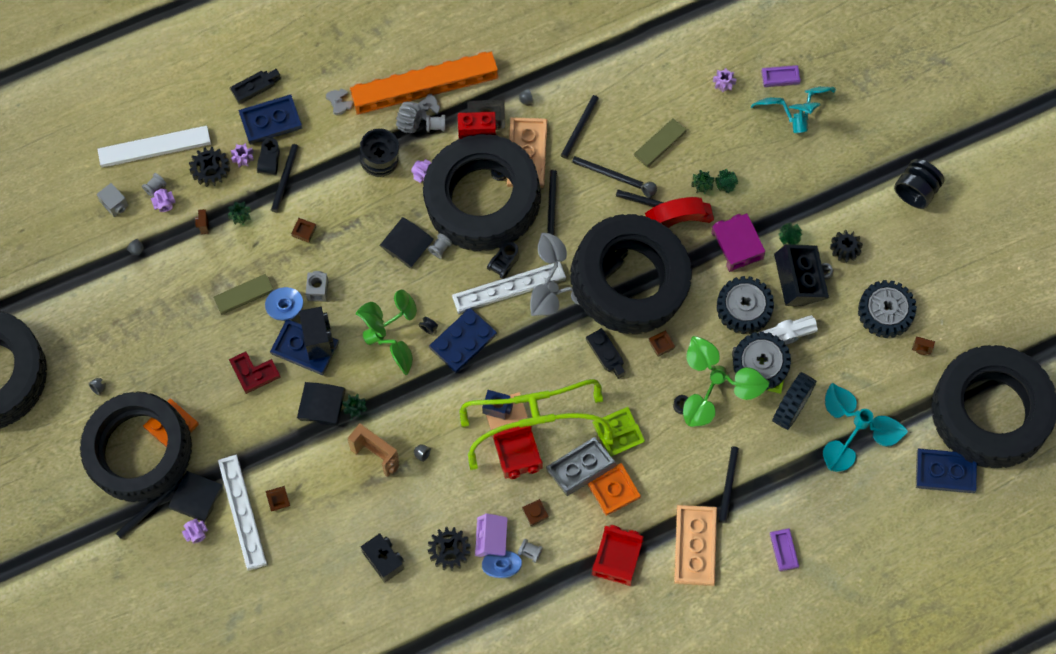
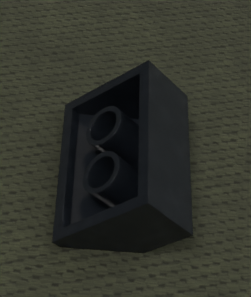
[774,244,829,306]

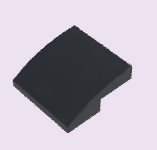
[379,217,434,268]
[297,382,346,425]
[169,471,223,523]

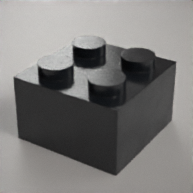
[299,306,334,360]

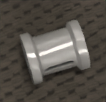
[426,115,446,132]
[142,173,167,198]
[428,233,452,259]
[517,539,543,563]

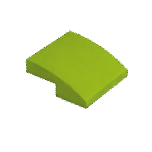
[592,407,645,456]

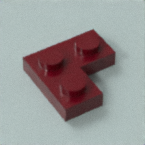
[229,351,281,394]

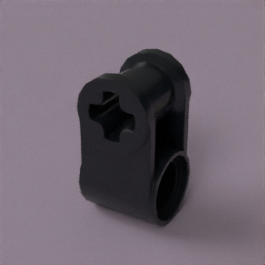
[257,138,280,175]
[487,241,519,279]

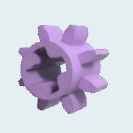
[713,68,736,92]
[231,143,254,167]
[411,159,431,183]
[151,189,176,212]
[182,519,208,544]

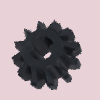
[830,230,863,263]

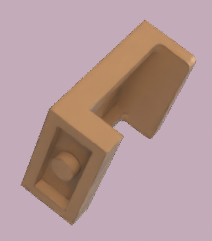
[347,423,399,477]

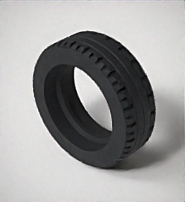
[80,391,192,502]

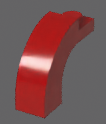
[645,197,714,228]

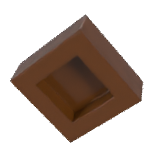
[195,209,209,235]
[291,218,316,243]
[648,330,675,357]
[912,336,935,355]
[265,486,290,512]
[522,499,549,526]

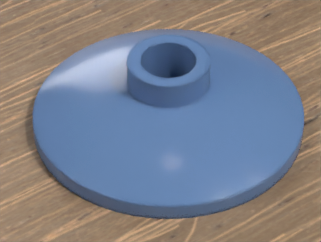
[265,287,303,321]
[482,551,522,578]

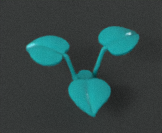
[751,87,836,133]
[823,383,908,472]

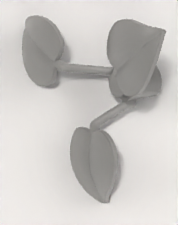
[530,233,580,316]

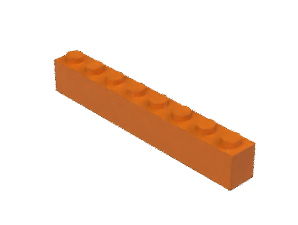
[350,51,498,115]

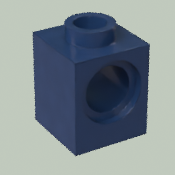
[482,390,513,420]

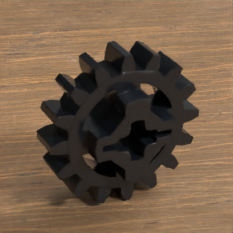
[189,147,230,187]
[428,527,471,571]

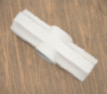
[758,315,818,345]

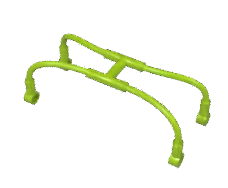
[459,379,613,470]

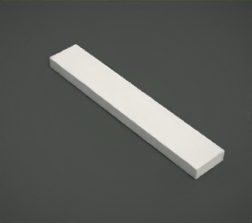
[98,126,211,168]
[452,262,566,314]
[218,455,267,571]

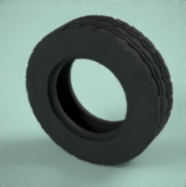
[423,134,541,251]
[570,214,692,334]
[0,311,47,429]
[932,345,1056,468]

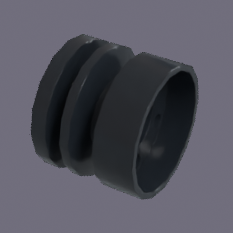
[360,128,399,177]
[894,159,945,209]

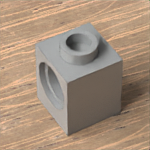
[97,183,128,217]
[306,271,328,302]

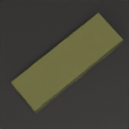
[634,118,686,168]
[213,274,274,315]

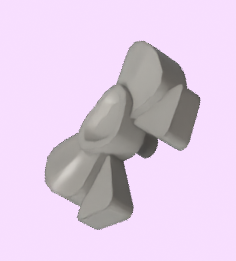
[326,89,353,115]
[417,94,440,121]

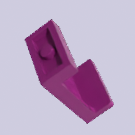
[711,213,766,272]

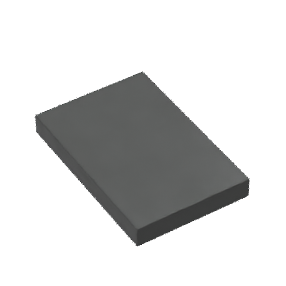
[546,437,617,496]

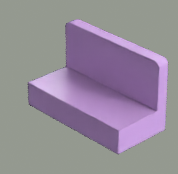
[475,513,507,557]

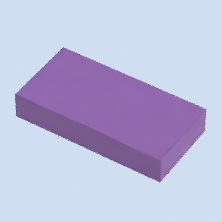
[761,65,801,87]
[770,528,799,572]

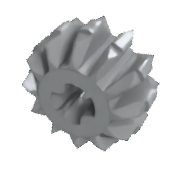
[396,101,423,133]

